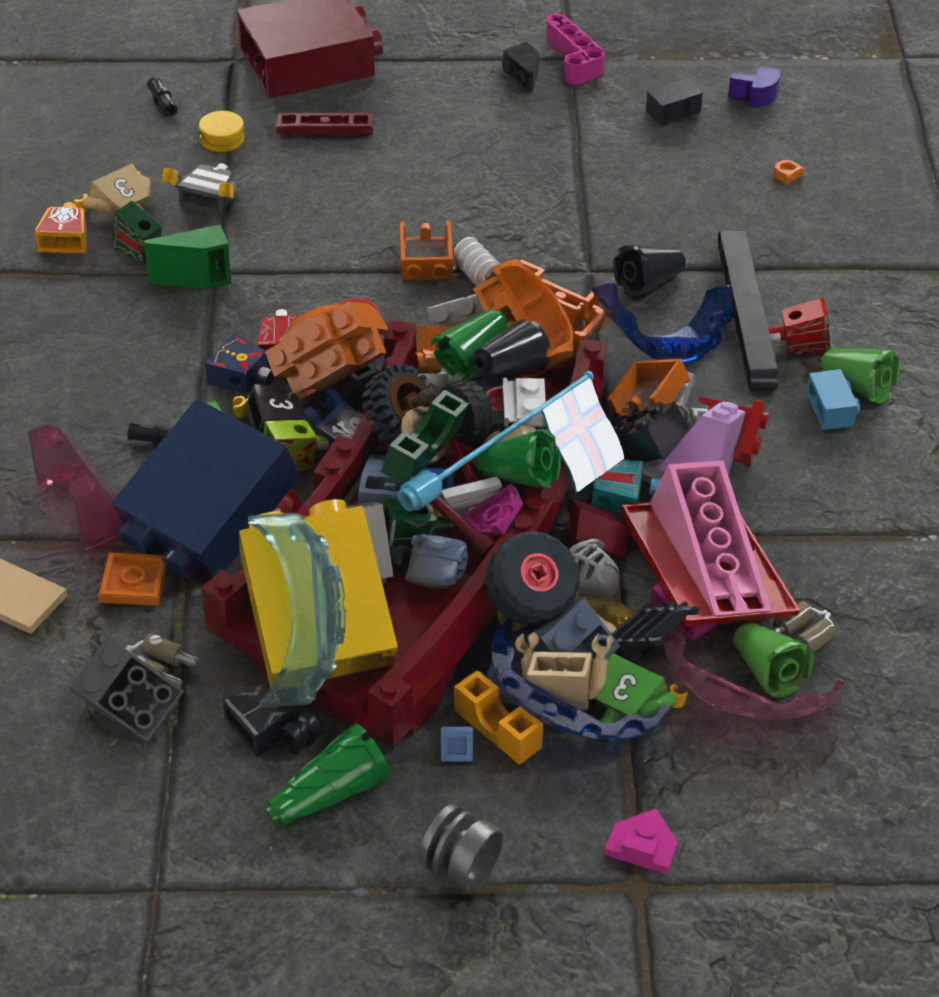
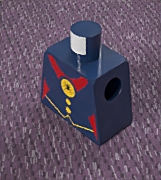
[205,334,274,393]

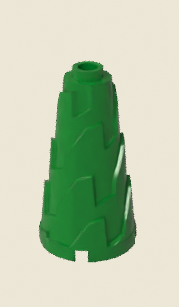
[264,723,391,827]

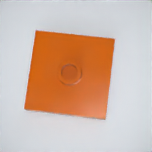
[98,552,167,606]

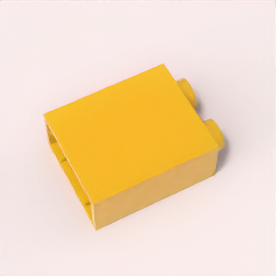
[239,499,398,691]

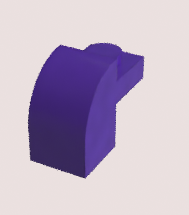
[728,66,782,107]

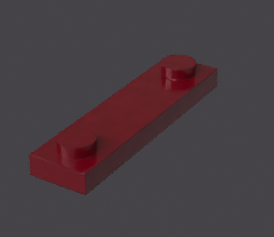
[276,113,373,136]

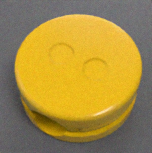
[199,111,245,152]

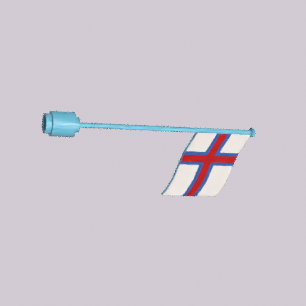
[397,371,624,511]

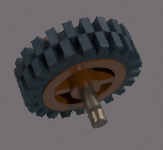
[363,364,440,448]

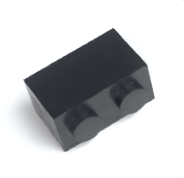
[646,78,703,125]

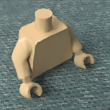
[515,632,613,717]

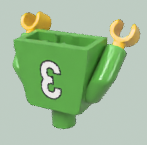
[595,653,688,734]

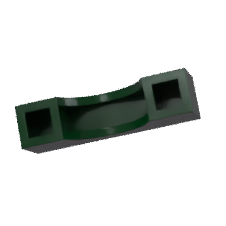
[381,390,469,484]

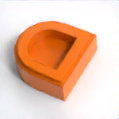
[774,160,804,185]

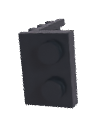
[611,601,700,667]

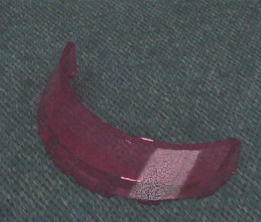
[663,623,845,720]

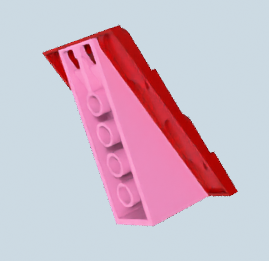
[620,461,800,627]

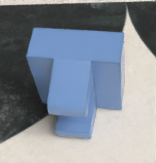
[441,727,473,761]

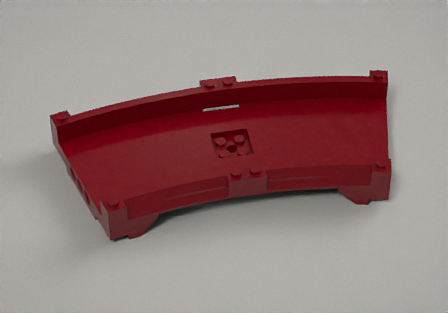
[202,320,608,747]

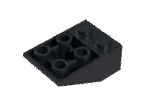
[607,402,690,463]

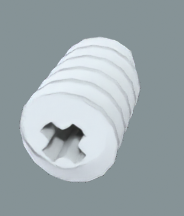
[453,237,500,287]

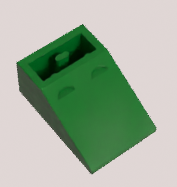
[144,225,232,289]

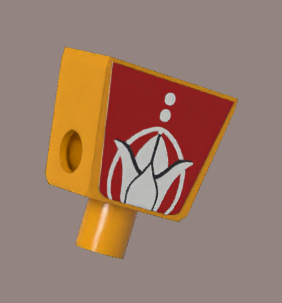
[35,202,87,254]

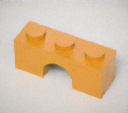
[454,670,543,765]

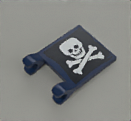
[299,387,363,443]

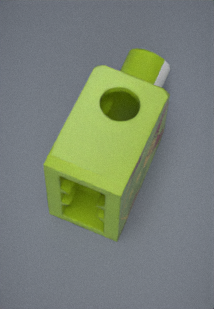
[264,420,328,472]

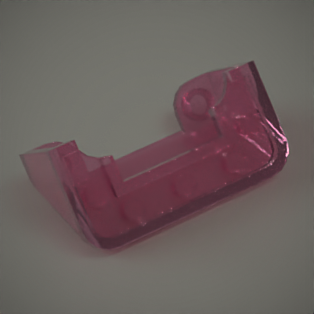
[28,424,123,550]

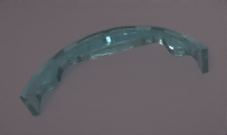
[248,513,346,708]

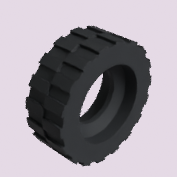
[437,380,493,445]

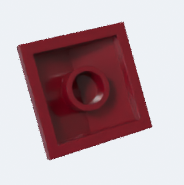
[567,498,629,561]

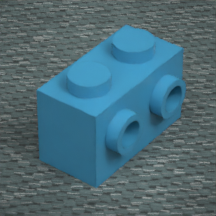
[806,369,860,430]

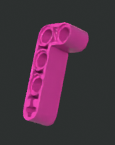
[546,13,605,85]

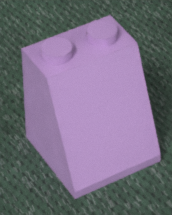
[660,402,746,475]

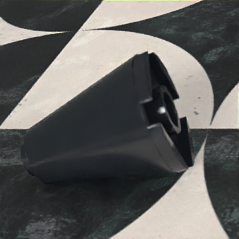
[613,244,686,297]
[473,319,550,376]

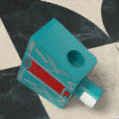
[580,461,644,516]

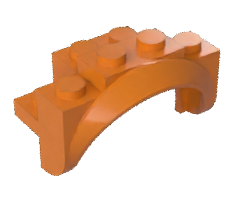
[473,259,576,378]
[265,301,388,403]

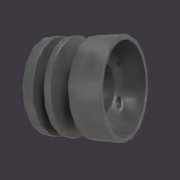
[419,804,505,893]

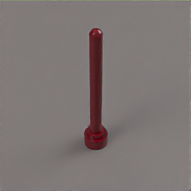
[430,497,497,560]

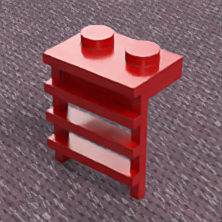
[699,396,769,466]

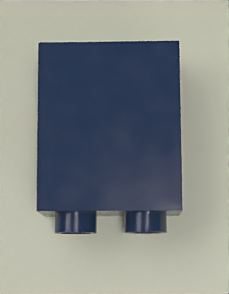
[111,399,300,580]

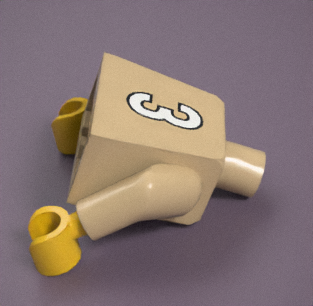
[73,163,151,220]

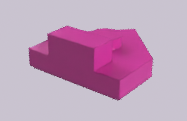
[464,484,523,536]
[604,808,678,874]

